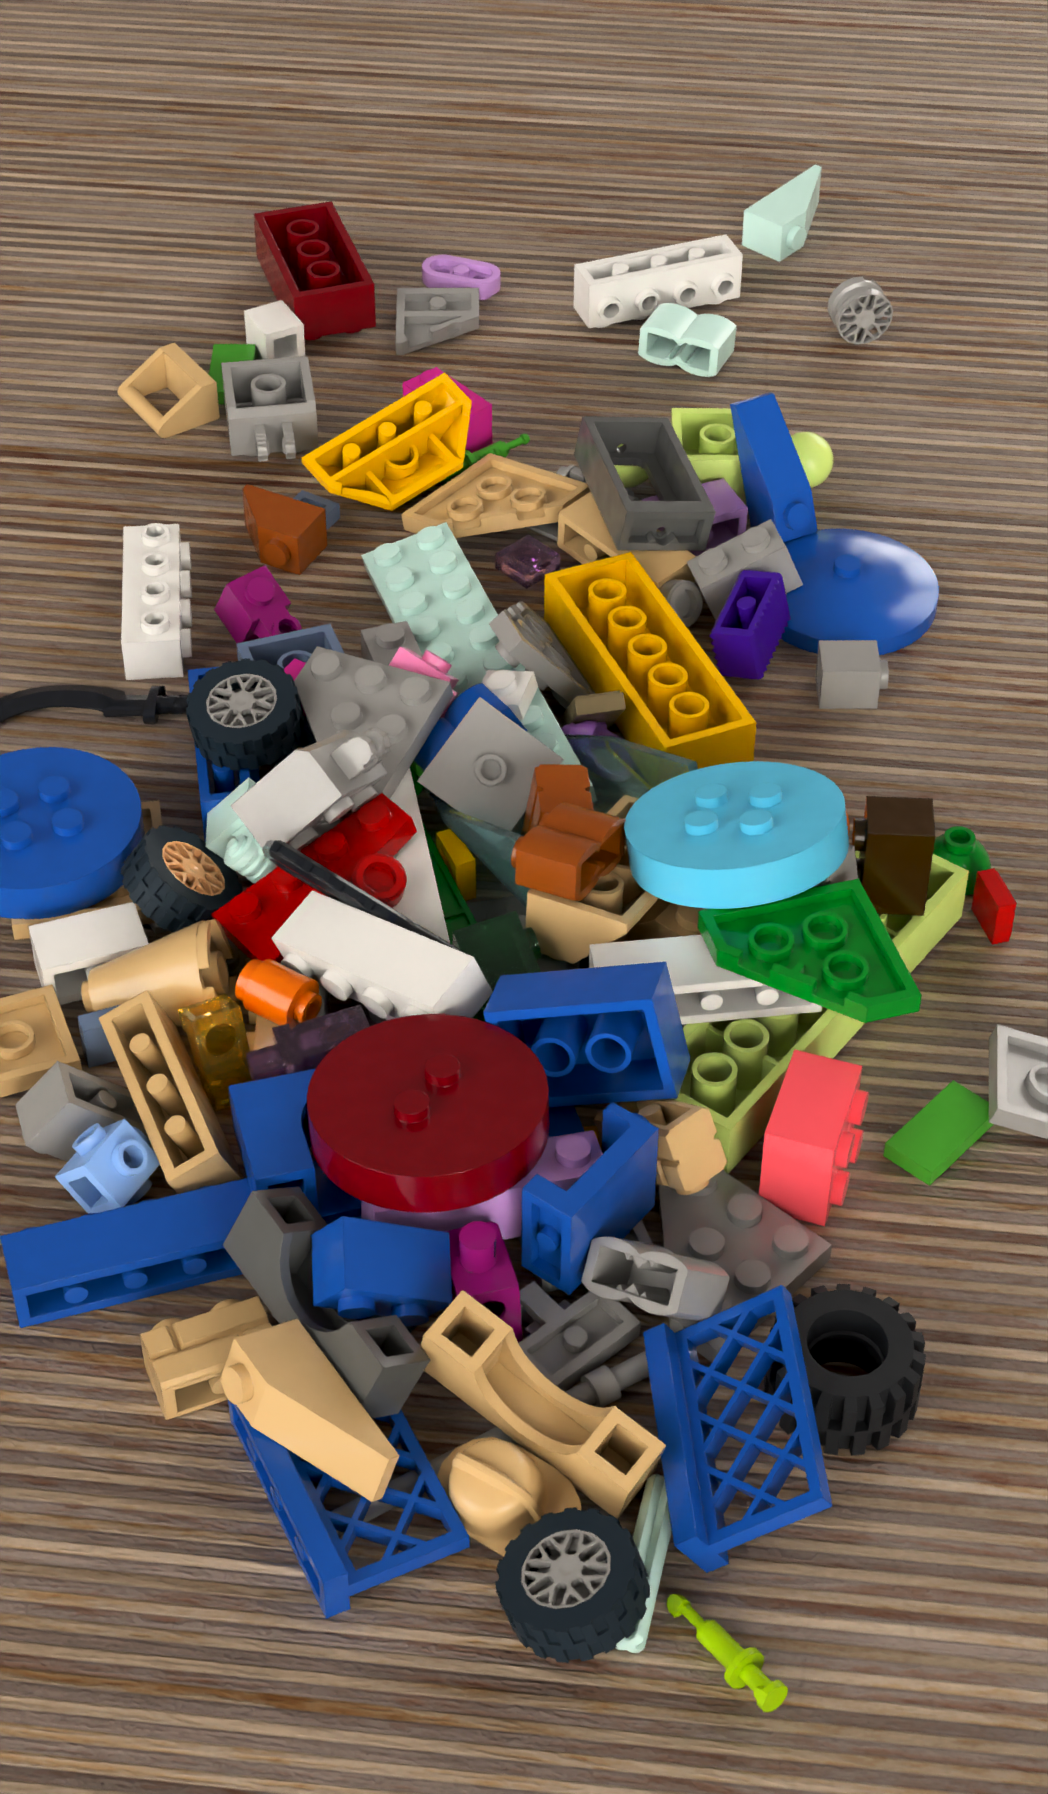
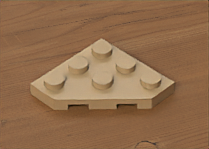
[401,453,591,538]

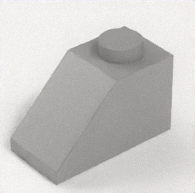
[15,1061,151,1162]

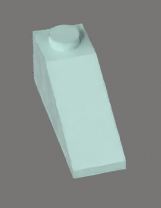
[742,164,822,262]

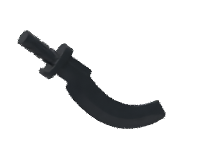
[0,685,188,724]

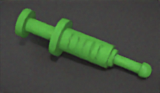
[440,434,530,485]

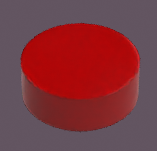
[351,854,407,908]

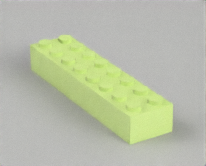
[671,851,969,1174]

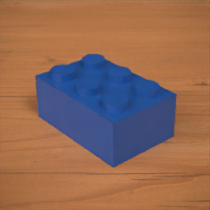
[483,961,690,1107]

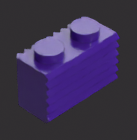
[709,570,791,680]

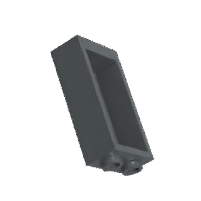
[574,416,716,551]

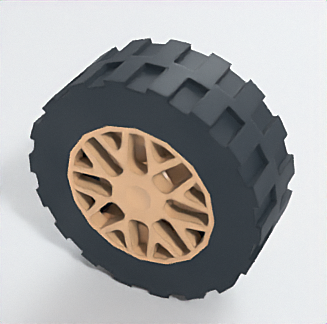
[121,825,243,933]

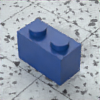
[311,1216,453,1326]

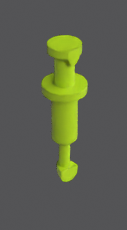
[667,1594,788,1713]

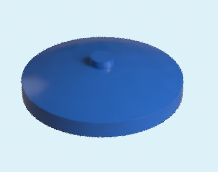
[781,529,939,655]

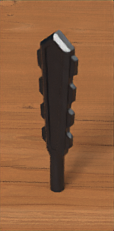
[262,840,467,954]

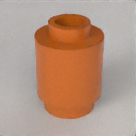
[235,959,322,1031]

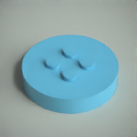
[624,761,849,909]

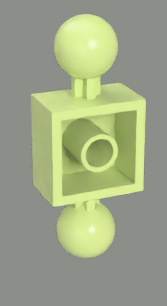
[614,408,833,505]

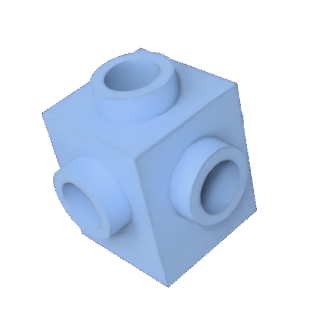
[55,1119,160,1214]

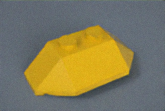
[302,372,472,511]

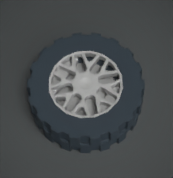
[186,658,304,771]
[495,1507,650,1663]

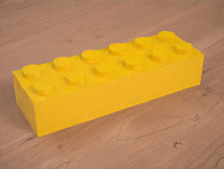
[544,552,757,785]

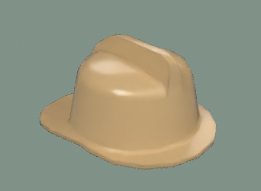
[437,1437,581,1557]

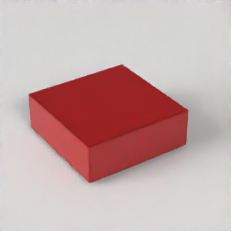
[971,868,1017,945]

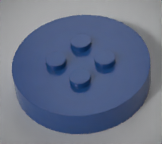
[0,747,145,919]

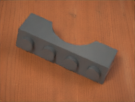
[223,1186,430,1418]

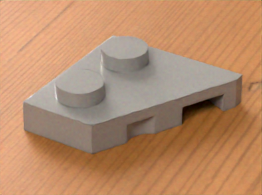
[395,288,479,355]

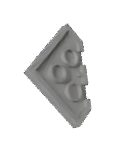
[489,600,596,709]
[294,646,454,799]
[658,1170,832,1362]

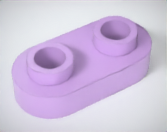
[422,255,501,300]

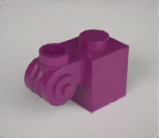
[214,565,302,643]

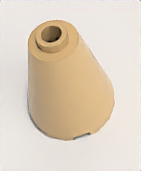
[81,919,239,1028]

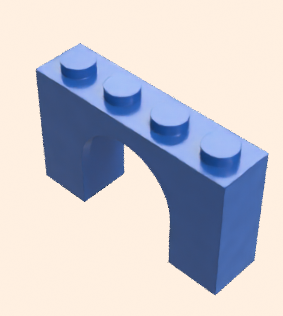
[228,1068,319,1211]

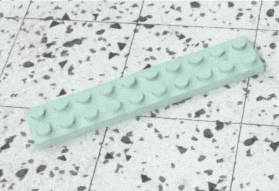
[361,522,597,836]

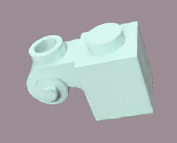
[205,777,276,883]

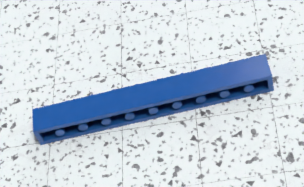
[0,1105,585,1328]

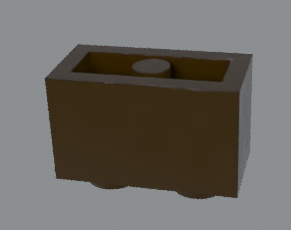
[852,796,935,916]

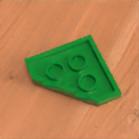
[698,878,922,1023]

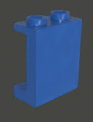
[522,1102,659,1295]

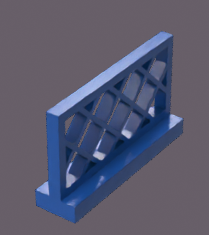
[643,1285,832,1573]
[228,1400,470,1619]

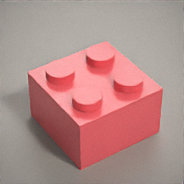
[759,1049,869,1226]

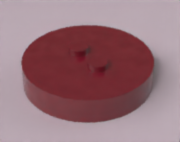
[307,1014,550,1213]

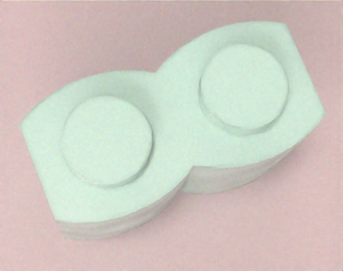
[638,303,737,377]

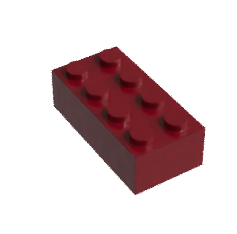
[254,201,376,340]

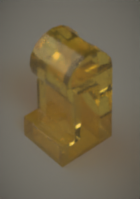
[178,994,256,1112]

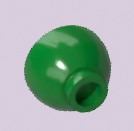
[933,826,991,895]

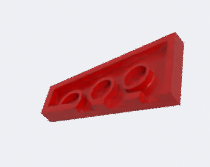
[211,793,417,964]

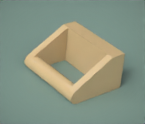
[118,342,220,438]

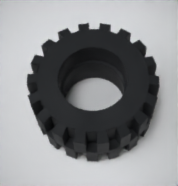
[764,1284,926,1456]

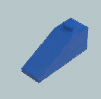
[730,392,818,542]

